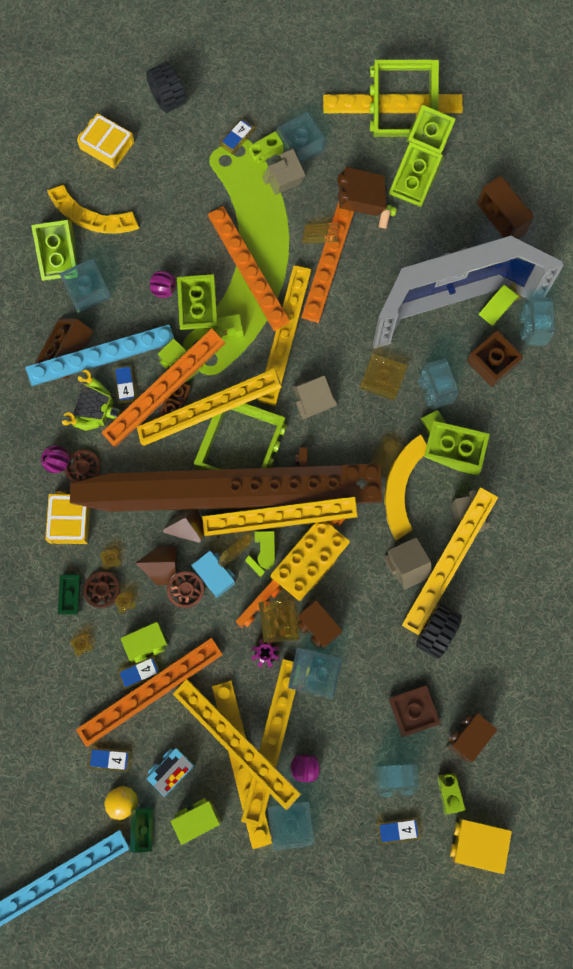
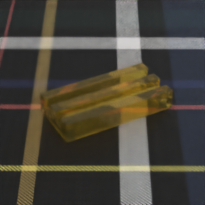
[302,222,340,244]
[218,534,254,567]

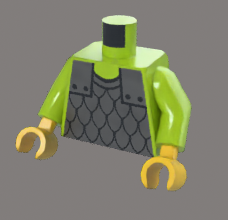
[62,370,121,431]

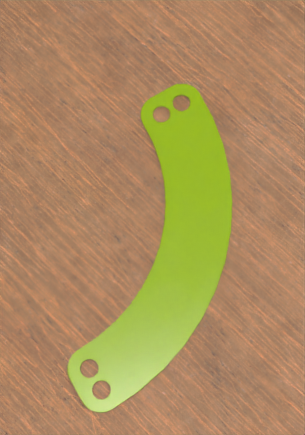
[183,137,289,375]

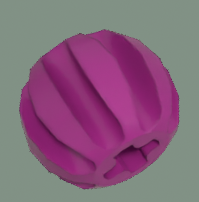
[150,270,176,298]
[41,445,69,474]
[251,639,280,668]
[290,754,321,782]

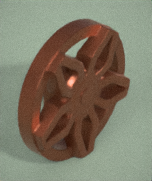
[65,450,101,483]
[83,571,120,608]
[167,571,204,608]

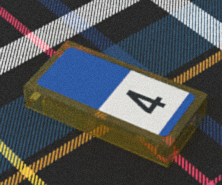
[219,118,255,155]
[113,365,137,405]
[117,655,161,690]
[87,747,131,772]
[376,817,421,845]

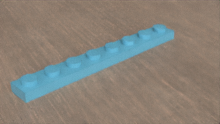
[25,325,175,386]
[0,830,130,926]

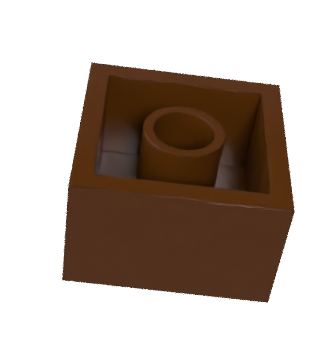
[466,330,523,388]
[297,600,343,651]
[447,713,498,763]

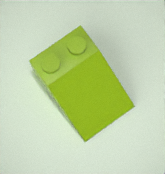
[389,142,445,207]
[31,220,78,281]
[177,274,217,330]
[424,421,490,476]

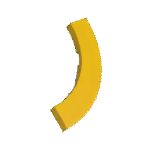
[47,184,139,233]
[384,434,427,540]

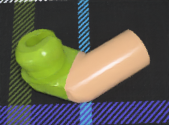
[378,205,397,229]

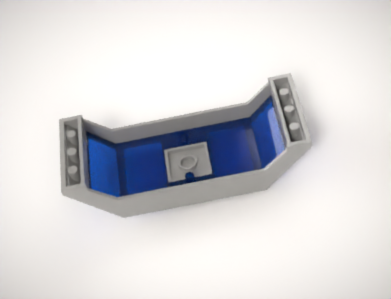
[373,236,564,349]

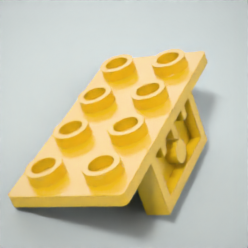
[270,521,350,601]

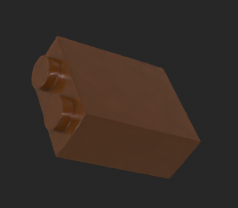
[337,167,386,216]

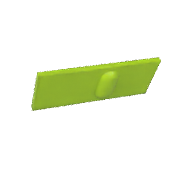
[245,555,265,577]

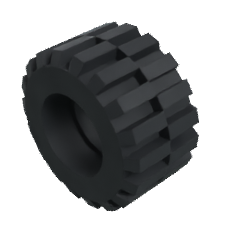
[146,61,186,113]
[416,603,462,659]

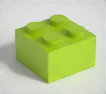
[406,105,455,154]
[170,798,222,845]

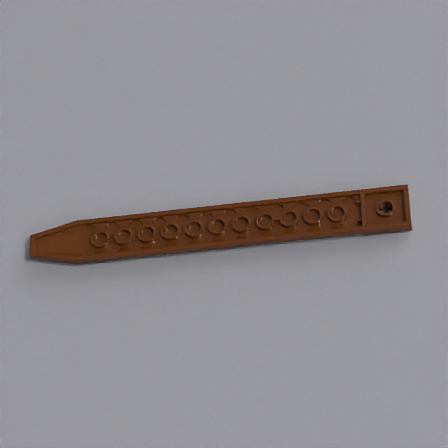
[70,464,382,512]

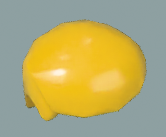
[104,786,138,820]

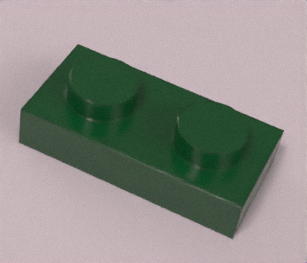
[58,575,81,615]
[130,808,153,853]

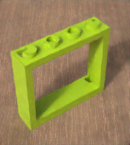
[370,60,439,137]
[194,403,287,470]

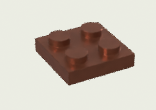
[388,685,441,738]

